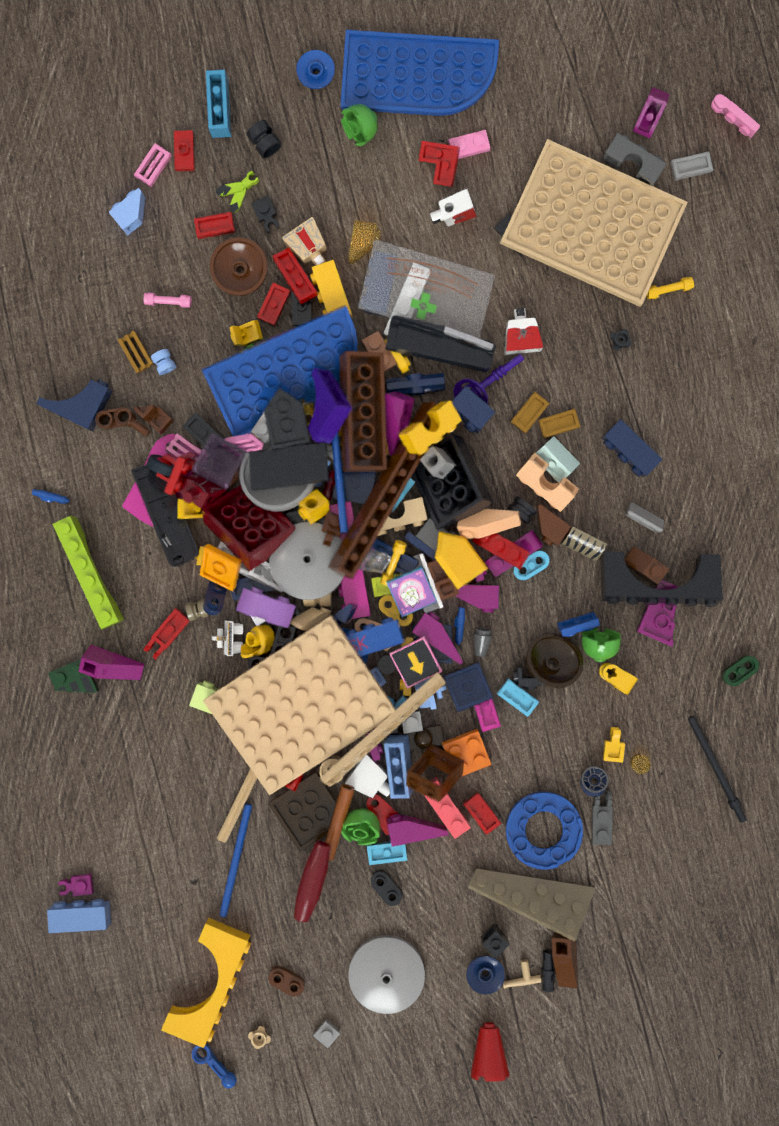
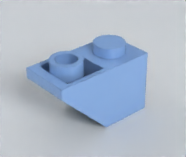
[109,188,145,235]

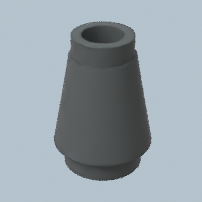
[474,627,493,657]

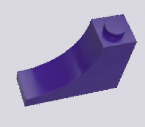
[307,368,352,444]

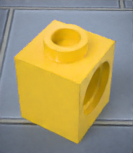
[298,489,330,524]

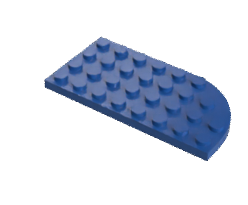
[340,30,499,116]
[202,305,358,437]

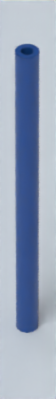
[332,432,348,533]
[219,803,252,917]

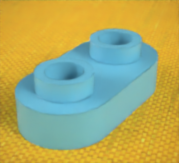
[513,551,549,580]

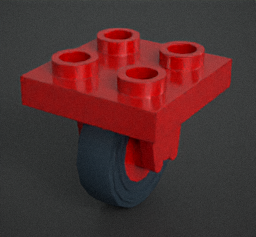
[147,452,196,495]

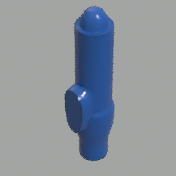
[32,489,69,504]
[454,607,465,645]

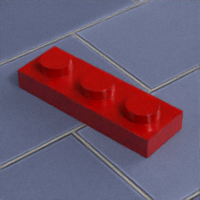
[272,247,317,304]
[472,533,530,569]

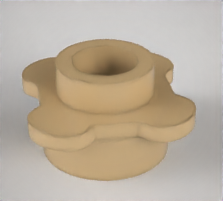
[248,1026,271,1049]

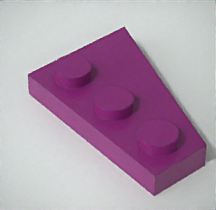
[636,580,678,647]

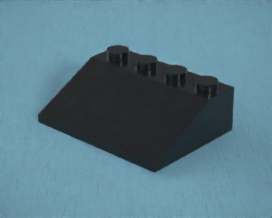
[412,433,494,530]

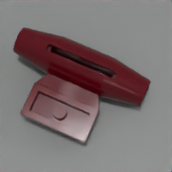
[294,841,331,923]

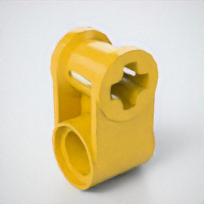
[599,663,638,695]

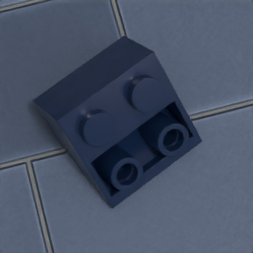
[452,386,495,434]

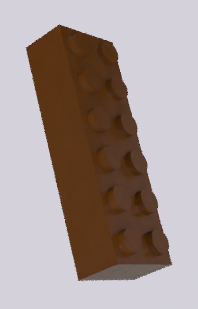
[339,351,387,472]

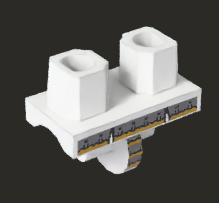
[212,620,243,656]

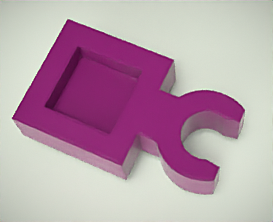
[58,873,94,897]

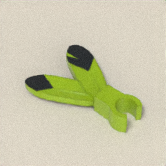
[216,171,259,213]

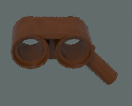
[95,407,151,437]

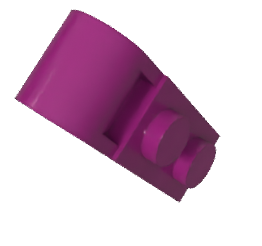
[485,530,543,578]

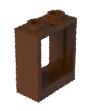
[406,745,465,803]

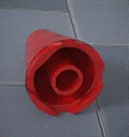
[471,1022,509,1082]

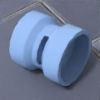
[151,349,177,375]

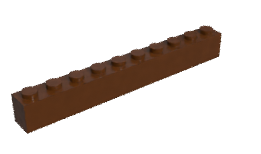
[328,402,437,579]

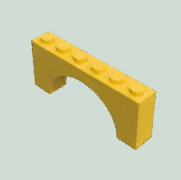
[161,918,251,1048]

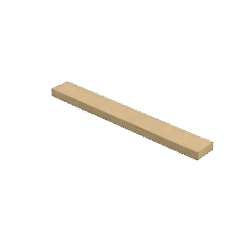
[320,672,446,786]

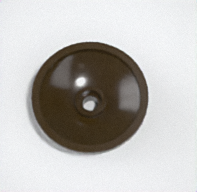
[526,633,584,688]

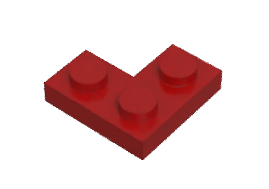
[418,141,460,187]

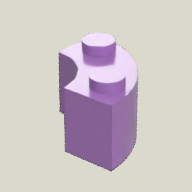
[236,587,296,628]

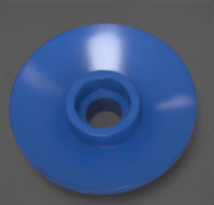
[296,50,335,89]

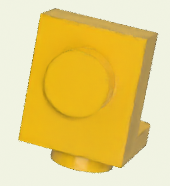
[230,320,263,346]

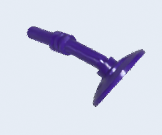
[453,354,524,405]

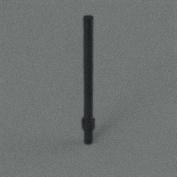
[688,716,747,823]

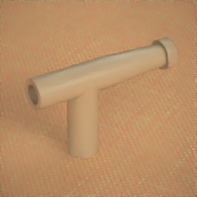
[503,959,542,989]

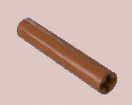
[325,784,355,861]

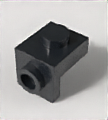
[513,665,542,689]

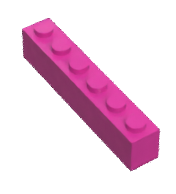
[326,502,371,619]

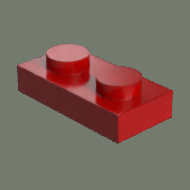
[257,283,291,327]

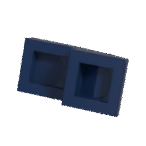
[333,604,358,627]

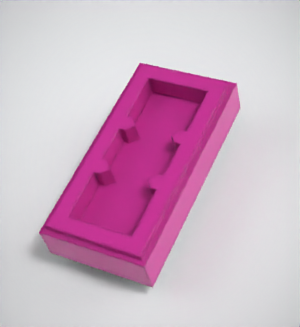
[474,699,501,732]

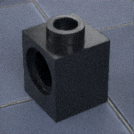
[481,924,510,958]

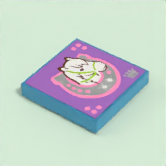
[386,566,437,617]

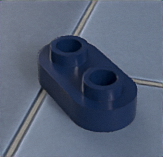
[203,581,227,615]

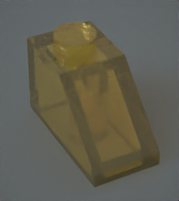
[348,220,381,264]

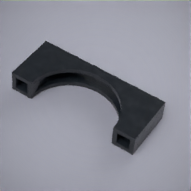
[600,551,723,607]

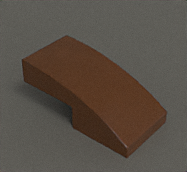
[426,559,459,601]

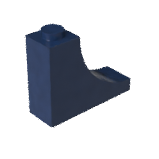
[36,379,113,431]

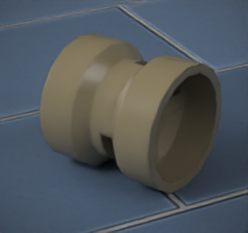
[185,598,210,621]

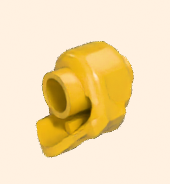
[241,624,276,658]

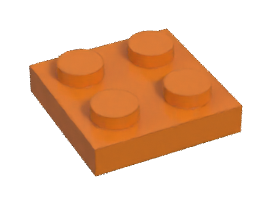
[442,729,492,777]

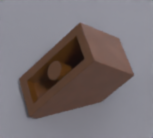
[536,504,571,546]
[624,547,669,585]

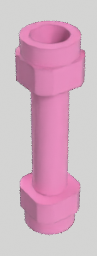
[144,293,192,308]

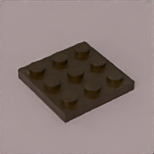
[268,771,337,852]

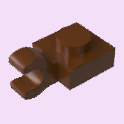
[321,511,341,547]

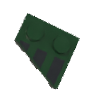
[48,659,99,693]

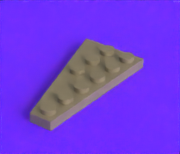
[468,868,596,941]

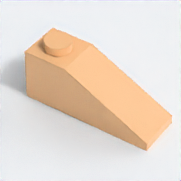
[457,509,521,539]

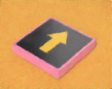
[390,636,442,688]

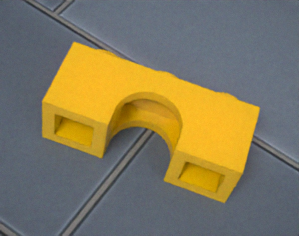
[398,401,462,455]

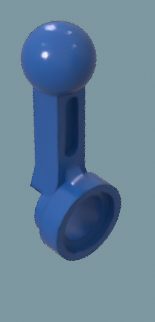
[192,1044,237,1089]

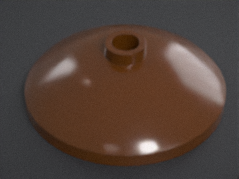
[210,237,268,296]

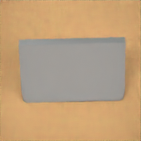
[624,502,664,533]

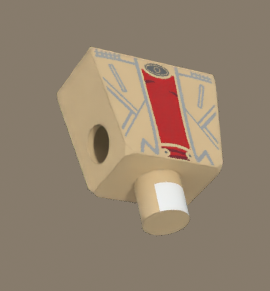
[282,217,327,266]

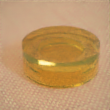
[630,754,651,774]

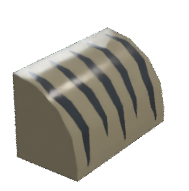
[561,526,607,561]

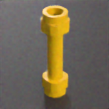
[646,277,694,299]
[380,540,407,586]

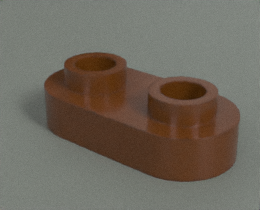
[268,966,305,997]

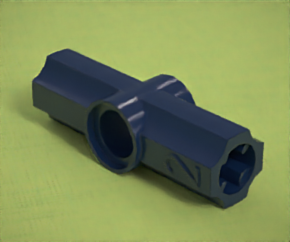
[386,373,445,396]

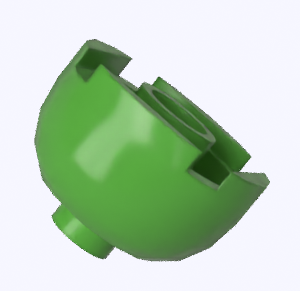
[341,104,378,146]
[582,628,621,662]
[341,808,381,845]

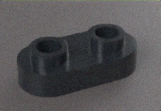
[371,870,402,906]

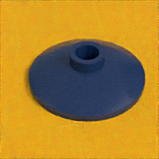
[466,955,505,995]

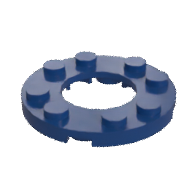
[505,791,583,870]

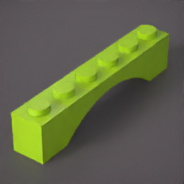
[53,516,124,629]

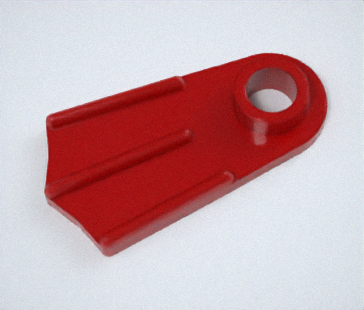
[366,794,399,835]

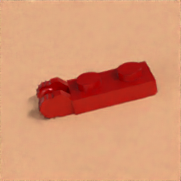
[143,608,190,660]

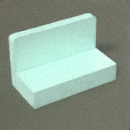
[536,436,580,482]

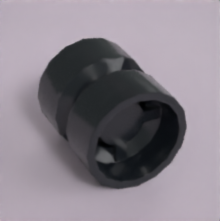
[246,120,282,159]

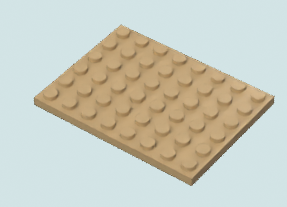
[500,139,688,307]
[203,615,396,795]

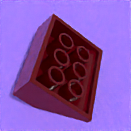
[202,485,296,571]

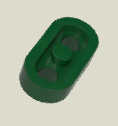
[722,655,759,686]

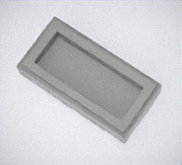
[670,151,713,181]

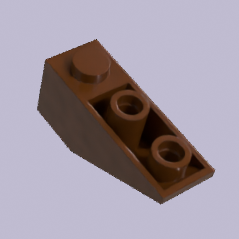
[552,932,578,988]

